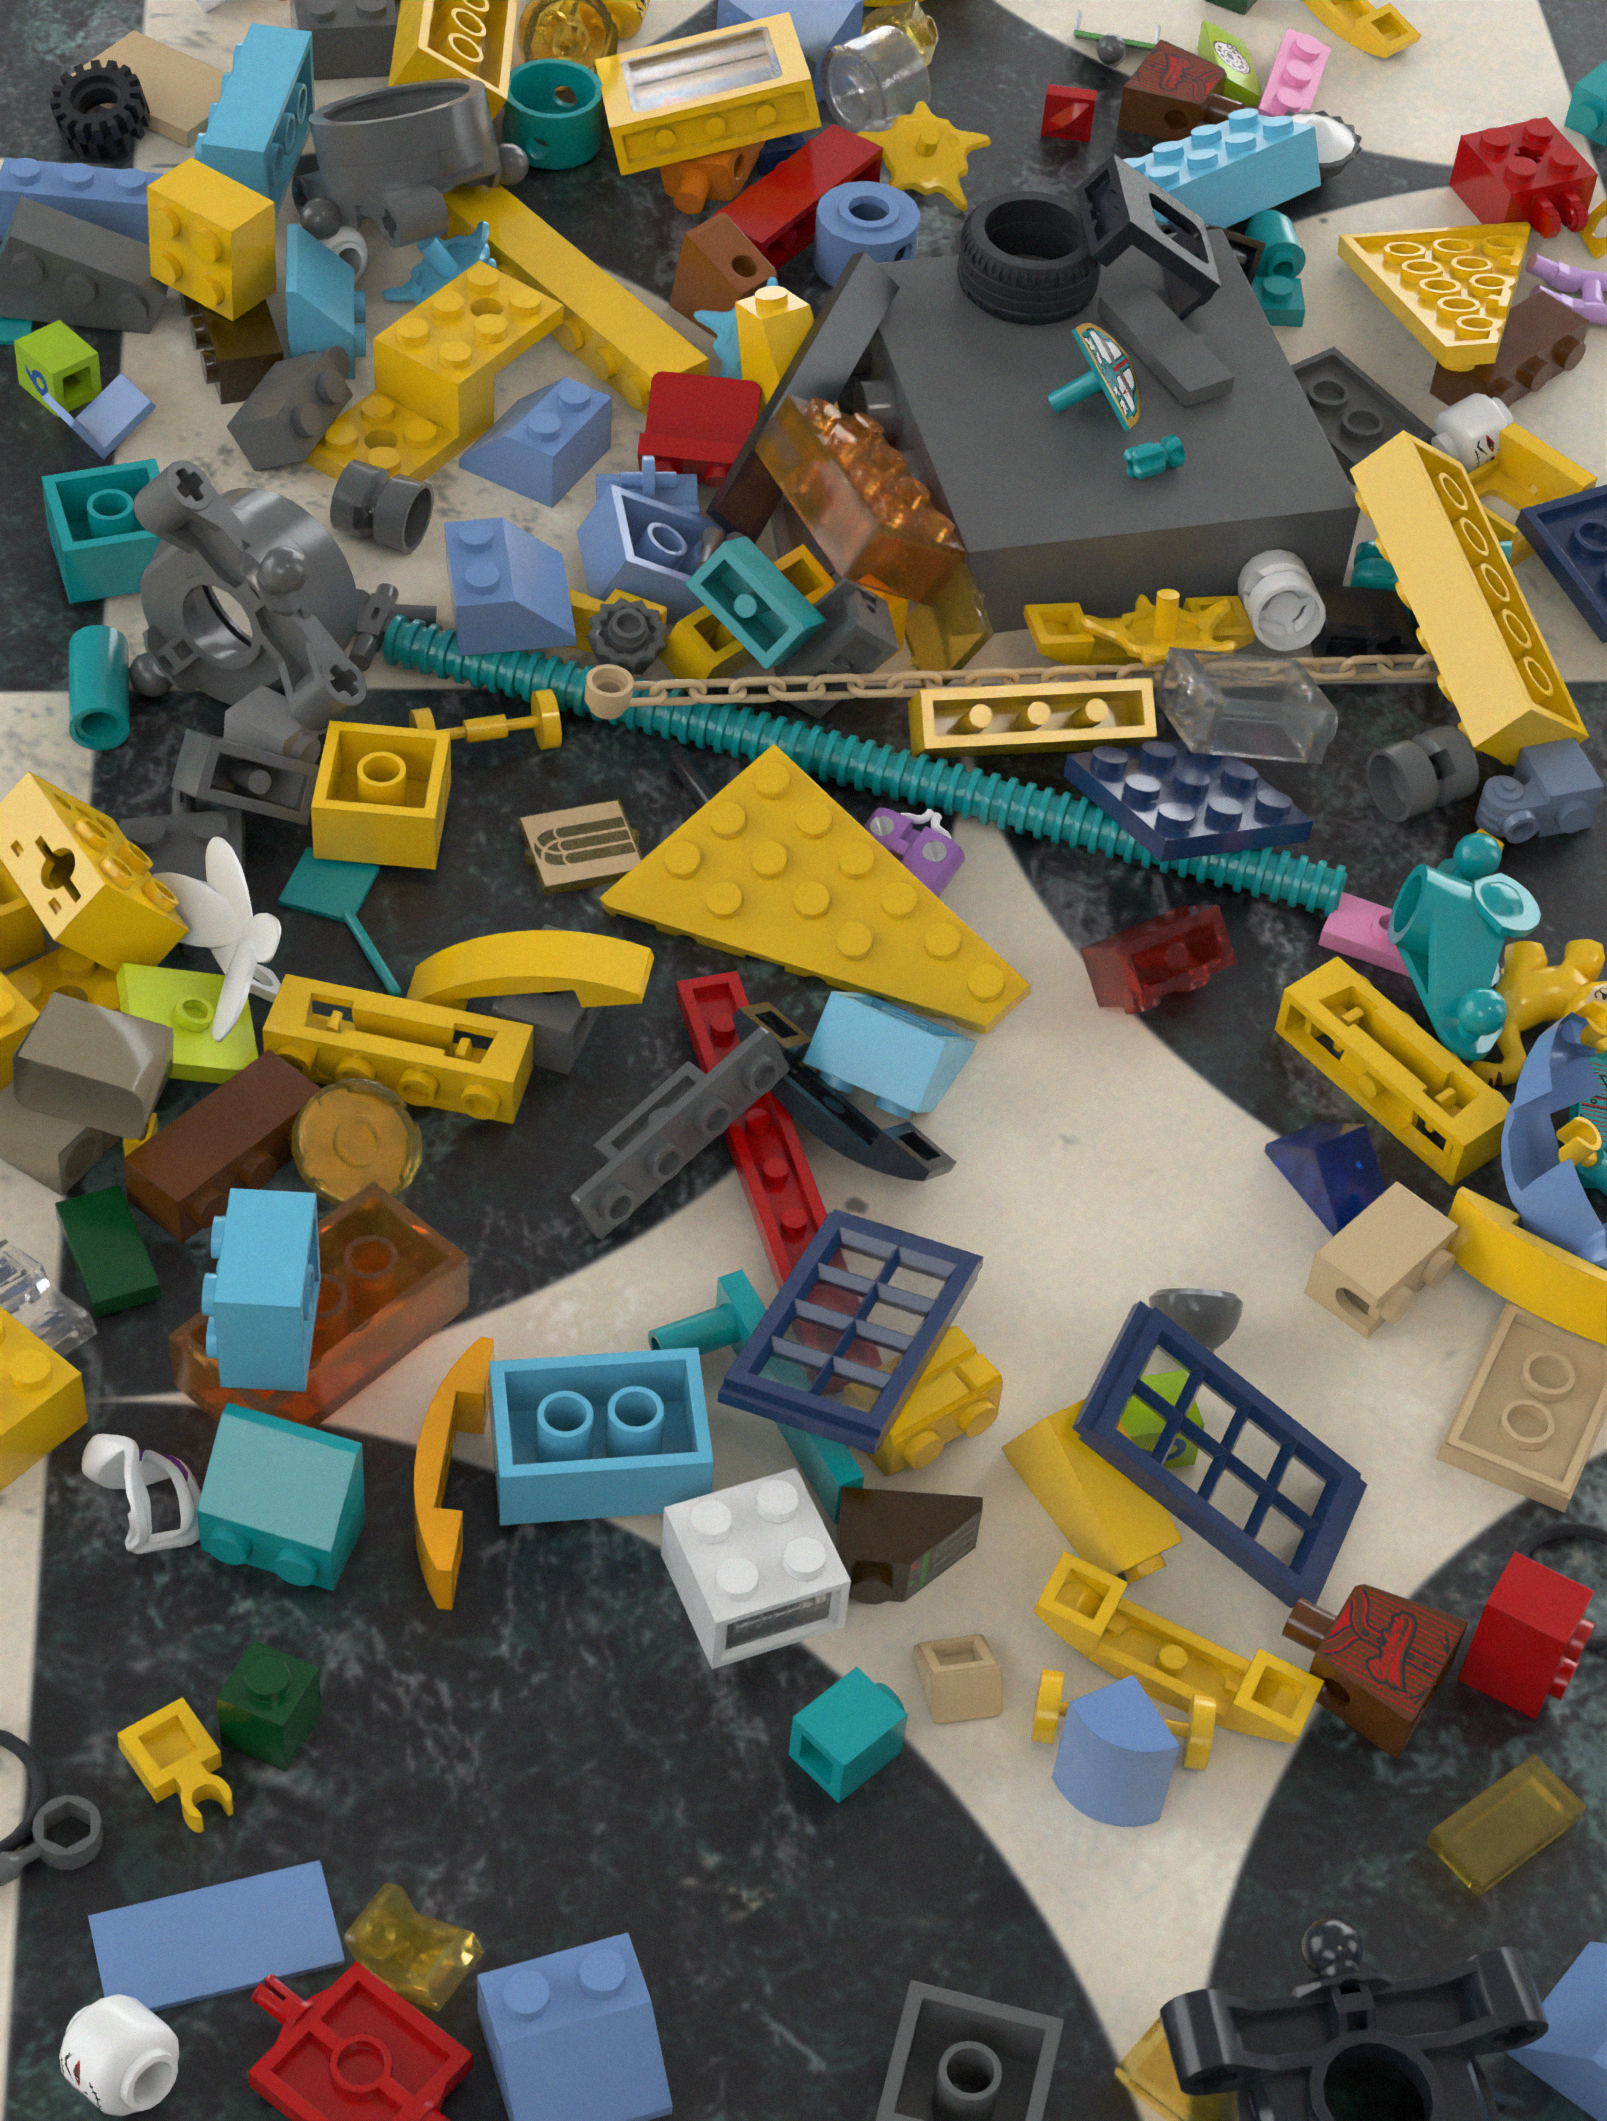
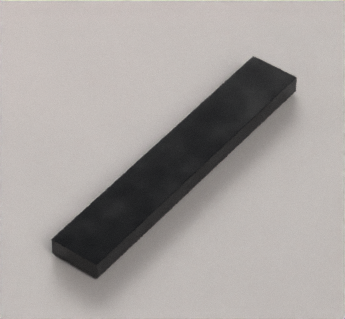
[706,251,900,544]

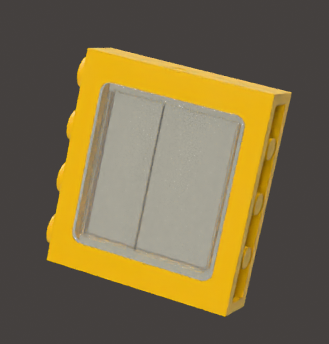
[595,12,822,176]

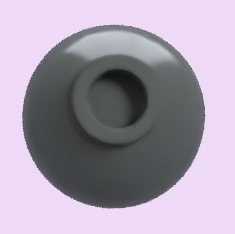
[1149,1288,1243,1354]

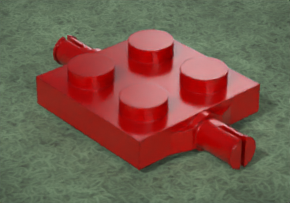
[248,1961,473,2121]

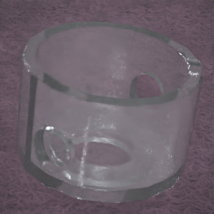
[820,25,931,134]

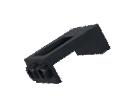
[1075,153,1221,321]

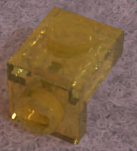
[860,0,939,67]
[344,1882,484,2011]

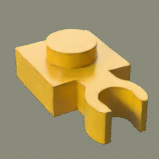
[117,1697,234,1833]

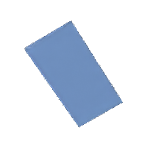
[88,1860,345,2012]

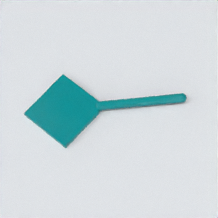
[278,847,401,997]

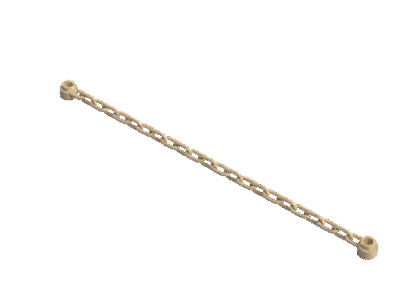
[584,654,1440,719]

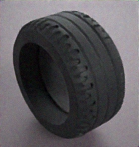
[957,191,1101,325]

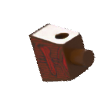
[1117,39,1244,141]
[1282,1584,1469,1759]

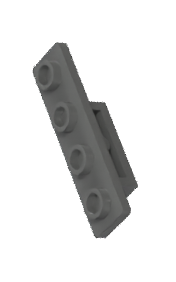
[571,1027,789,1239]

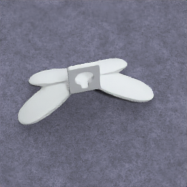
[152,837,281,1042]

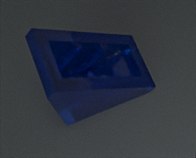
[1264,1121,1386,1236]

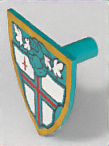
[1048,323,1140,432]

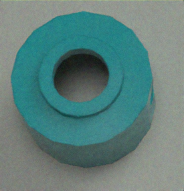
[502,58,603,170]

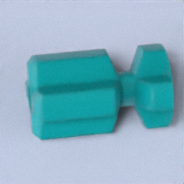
[1123,434,1185,480]

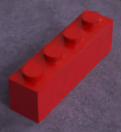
[711,123,883,271]

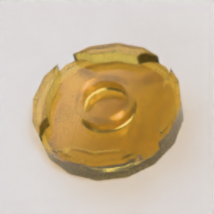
[291,1077,422,1210]

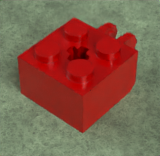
[1449,117,1598,239]

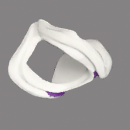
[82,1434,201,1554]

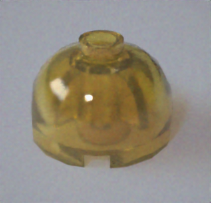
[516,0,619,91]

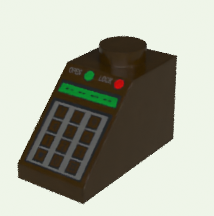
[836,1487,983,1604]

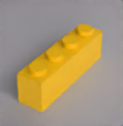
[907,678,1157,759]

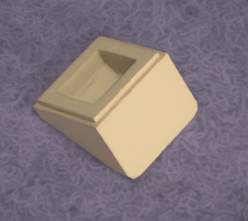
[914,1634,1003,1724]

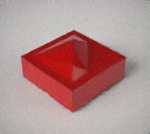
[1041,84,1097,142]

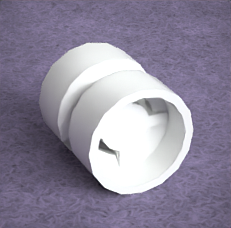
[1237,549,1325,651]

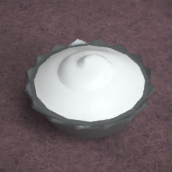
[1284,108,1362,179]

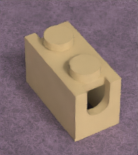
[1305,1181,1459,1339]

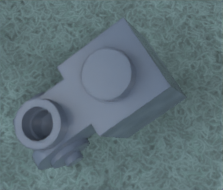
[1475,738,1605,843]

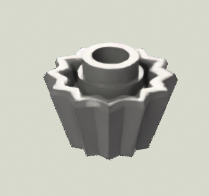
[586,597,669,676]

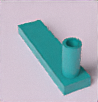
[648,1269,864,1525]

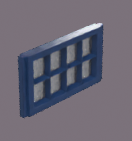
[717,1209,984,1454]

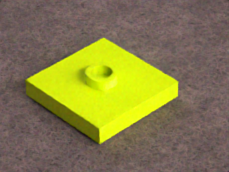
[116,962,258,1084]

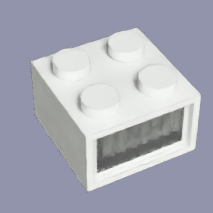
[661,1467,851,1669]

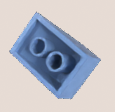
[577,484,756,624]

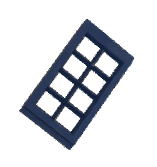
[1072,1300,1368,1608]

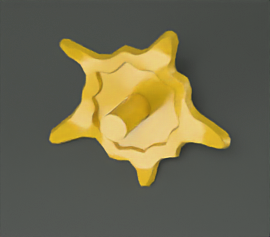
[856,101,991,211]
[1081,589,1238,674]

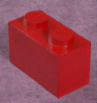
[1457,1551,1596,1720]

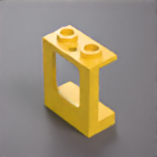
[1467,422,1598,569]

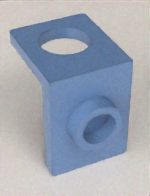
[42,373,156,459]

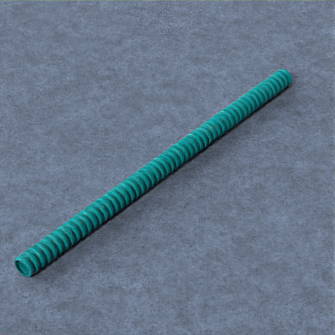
[382,614,1348,917]

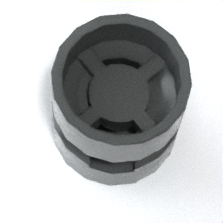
[330,460,434,554]
[1366,725,1479,822]

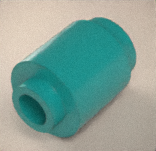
[1245,210,1306,278]

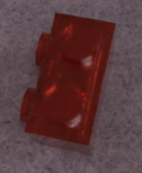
[1080,905,1237,1014]

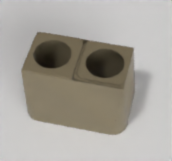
[12,992,174,1139]
[0,1081,122,1196]

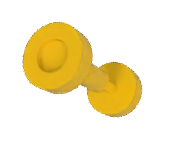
[409,689,562,750]
[1031,1668,1216,1771]

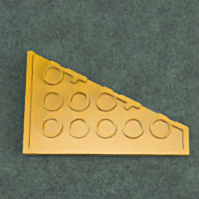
[1337,222,1531,372]
[599,744,1031,1035]

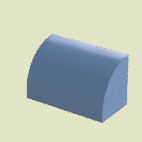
[1052,1675,1180,1827]

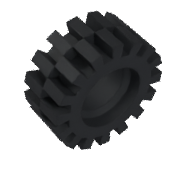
[50,60,150,158]

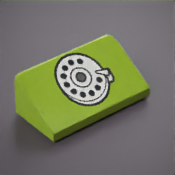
[1197,21,1262,106]

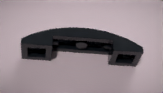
[732,1001,957,1182]

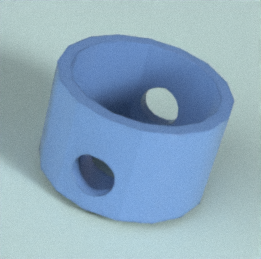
[812,181,920,287]

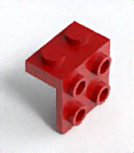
[637,371,761,489]

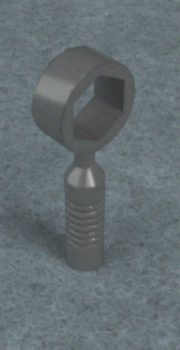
[0,1795,104,1886]

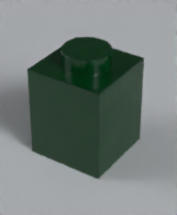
[216,1640,322,1772]

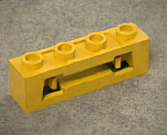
[1274,956,1511,1186]
[262,974,534,1124]

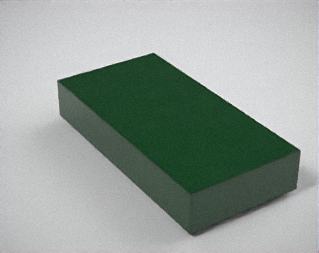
[55,1185,161,1318]

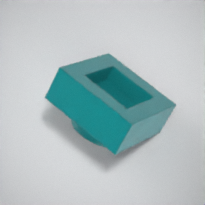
[1251,275,1305,327]

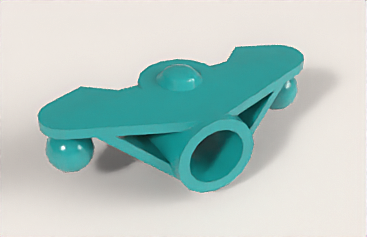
[1388,833,1541,1061]

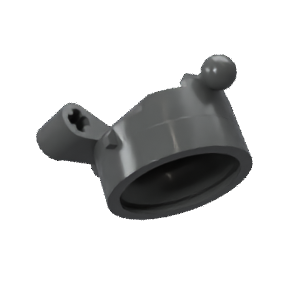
[291,78,529,248]
[129,460,367,731]

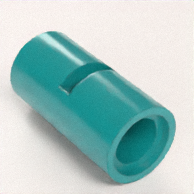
[69,625,130,751]

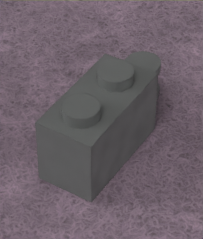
[226,345,353,471]

